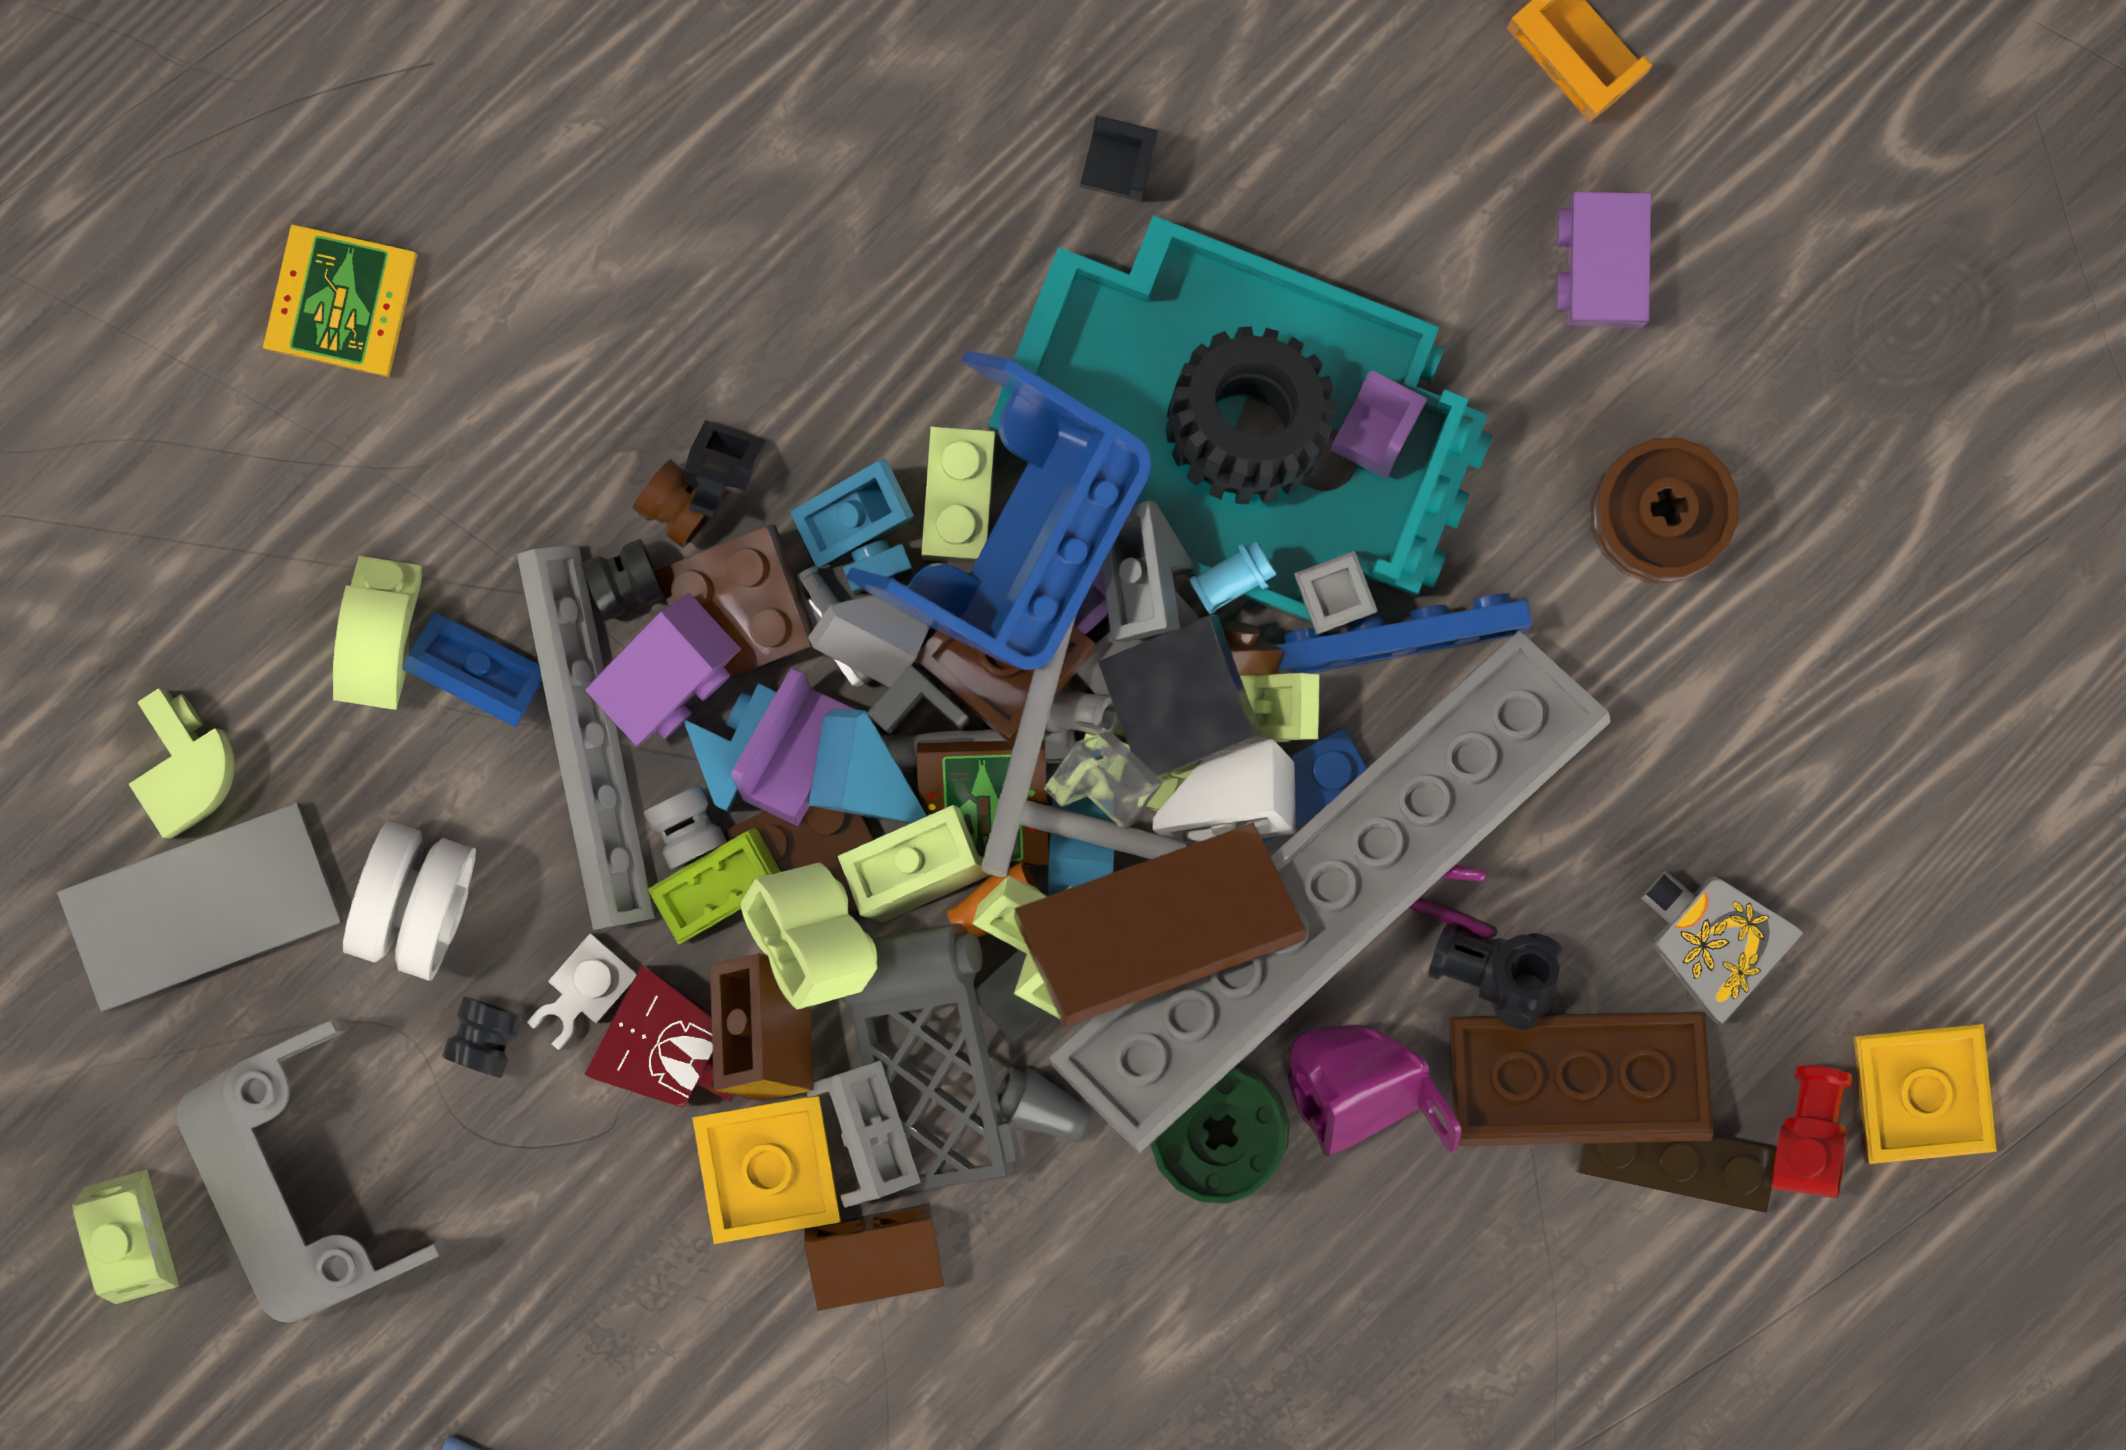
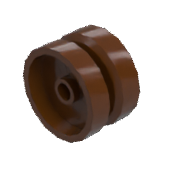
[1590,438,1739,583]

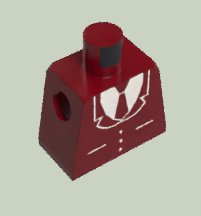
[584,966,735,1108]

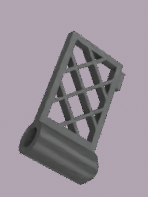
[841,923,1022,1195]

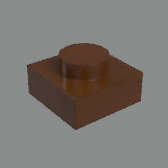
[1222,621,1283,676]

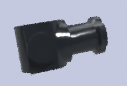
[1428,923,1562,1030]

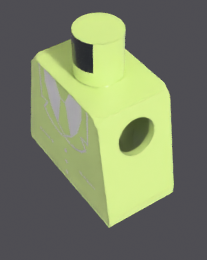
[72,1170,179,1304]

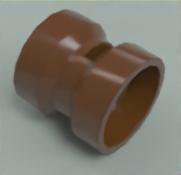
[632,459,710,548]

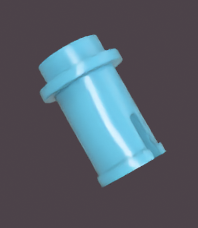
[1190,541,1277,615]

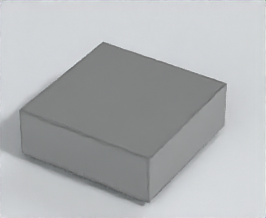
[1294,551,1377,635]

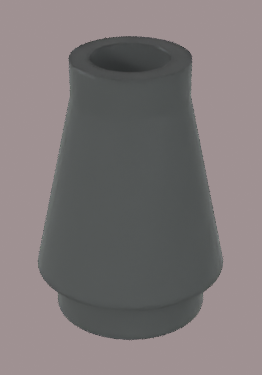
[997,1067,1092,1142]

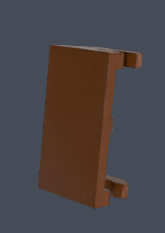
[804,1203,944,1311]

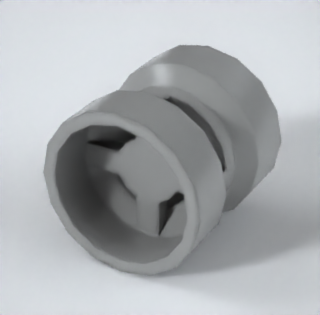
[643,786,727,870]

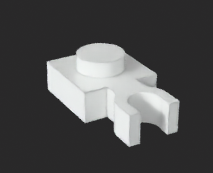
[527,933,637,1050]

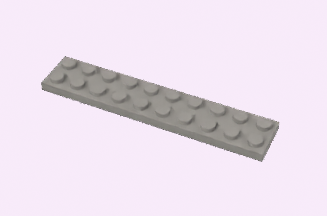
[1049,630,1611,1154]

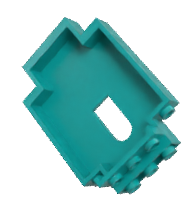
[988,215,1493,626]

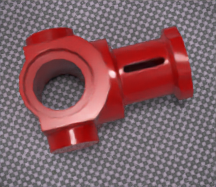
[1773,1065,1852,1199]

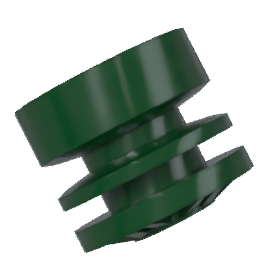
[1150,1064,1290,1204]

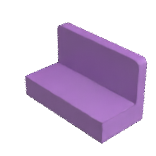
[731,667,856,826]

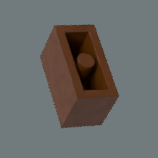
[710,953,814,1101]

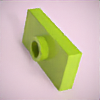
[648,827,781,945]

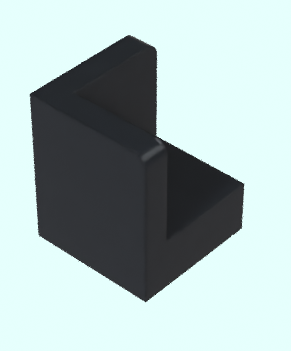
[1080,115,1158,202]

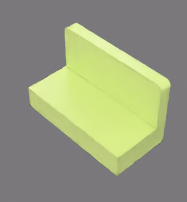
[838,805,991,922]

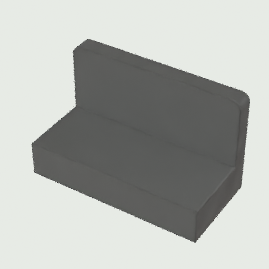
[867,665,970,735]

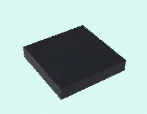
[1098,614,1262,782]

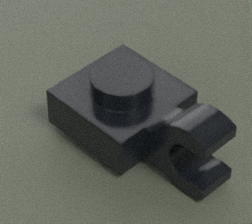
[684,420,765,518]

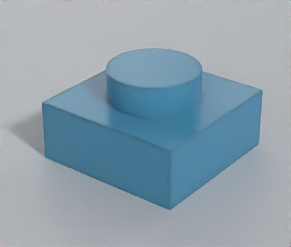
[843,539,913,595]

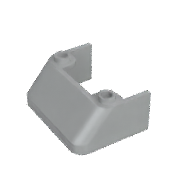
[177,1019,450,1322]

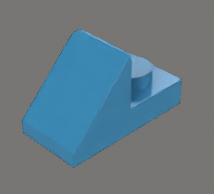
[790,458,914,568]
[684,683,777,812]

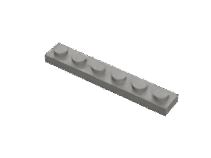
[517,544,655,930]

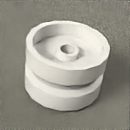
[343,820,476,980]

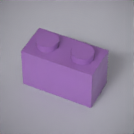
[1555,192,1651,328]
[585,593,741,746]

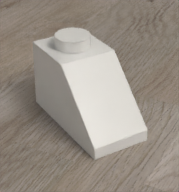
[1153,737,1296,846]

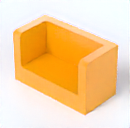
[1507,0,1653,123]

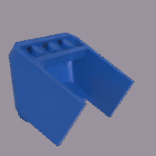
[845,351,1151,670]

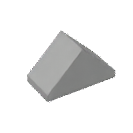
[808,587,929,688]

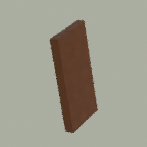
[1014,822,1306,1028]
[1449,1012,1713,1146]

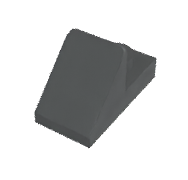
[1101,501,1195,643]

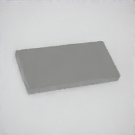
[57,803,343,1012]

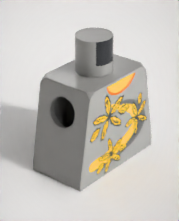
[1641,870,1803,1024]

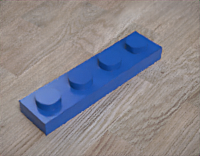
[1275,593,1532,674]

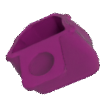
[1288,1024,1461,1156]

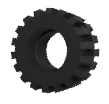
[1166,326,1336,505]

